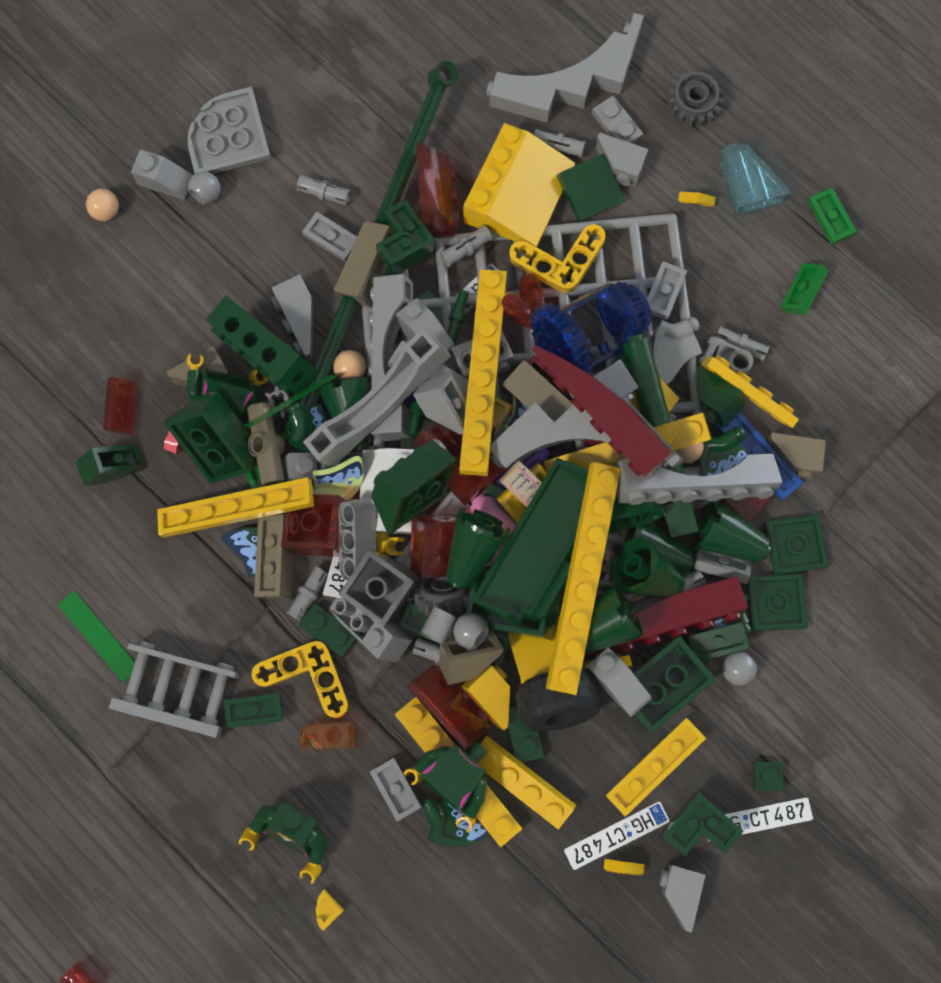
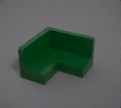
[376,199,436,276]
[659,793,744,856]

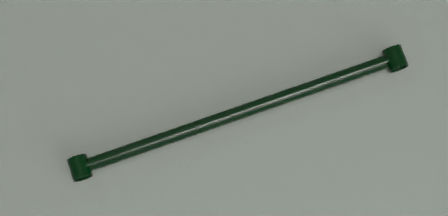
[281,61,459,441]

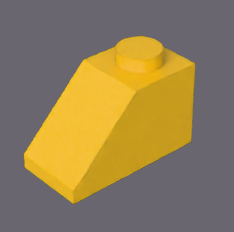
[461,665,510,730]

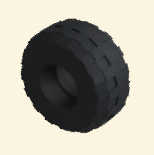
[515,669,603,732]

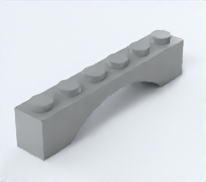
[369,274,413,440]
[303,328,451,467]
[616,454,783,505]

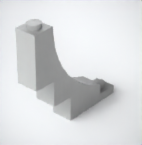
[486,13,644,123]
[490,397,684,469]

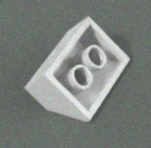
[360,448,414,535]

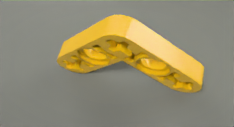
[509,224,605,293]
[252,641,349,719]

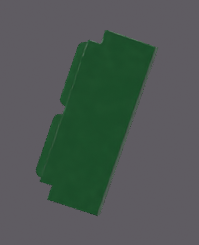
[471,458,589,628]

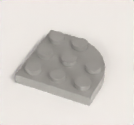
[188,86,271,174]

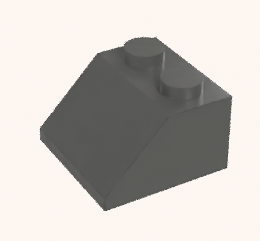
[338,549,421,627]

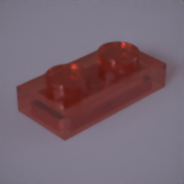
[103,377,136,435]

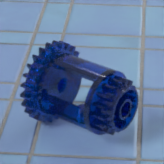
[530,282,652,376]

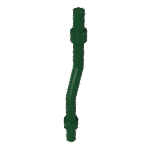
[406,290,469,437]

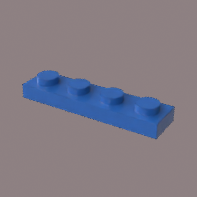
[713,412,804,502]

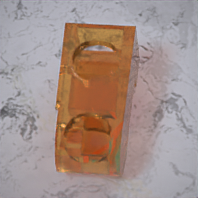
[300,722,355,750]

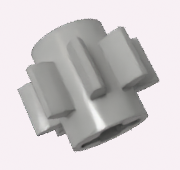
[265,386,297,421]

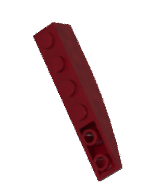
[531,345,674,478]
[584,576,748,660]

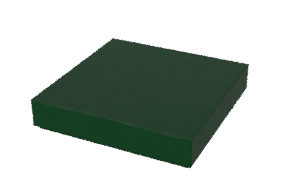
[557,153,625,222]
[764,514,829,575]
[747,574,808,632]

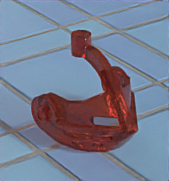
[502,273,545,331]

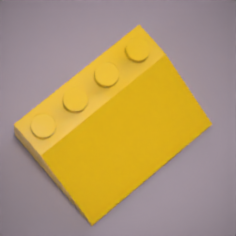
[463,123,575,247]

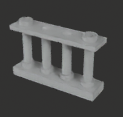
[109,641,240,739]

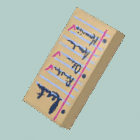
[499,460,542,507]

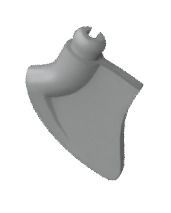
[652,317,702,384]

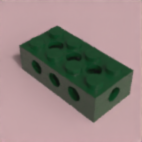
[206,295,320,395]

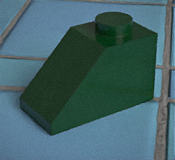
[697,365,745,428]
[76,444,145,486]

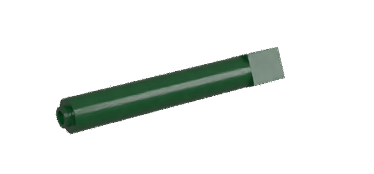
[622,334,700,538]

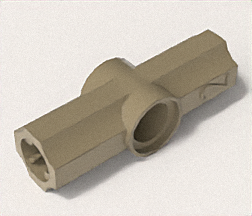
[247,402,285,487]

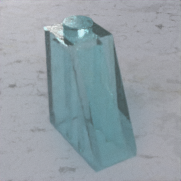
[718,143,790,216]

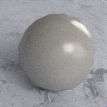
[188,171,221,205]
[453,613,489,649]
[722,651,757,686]

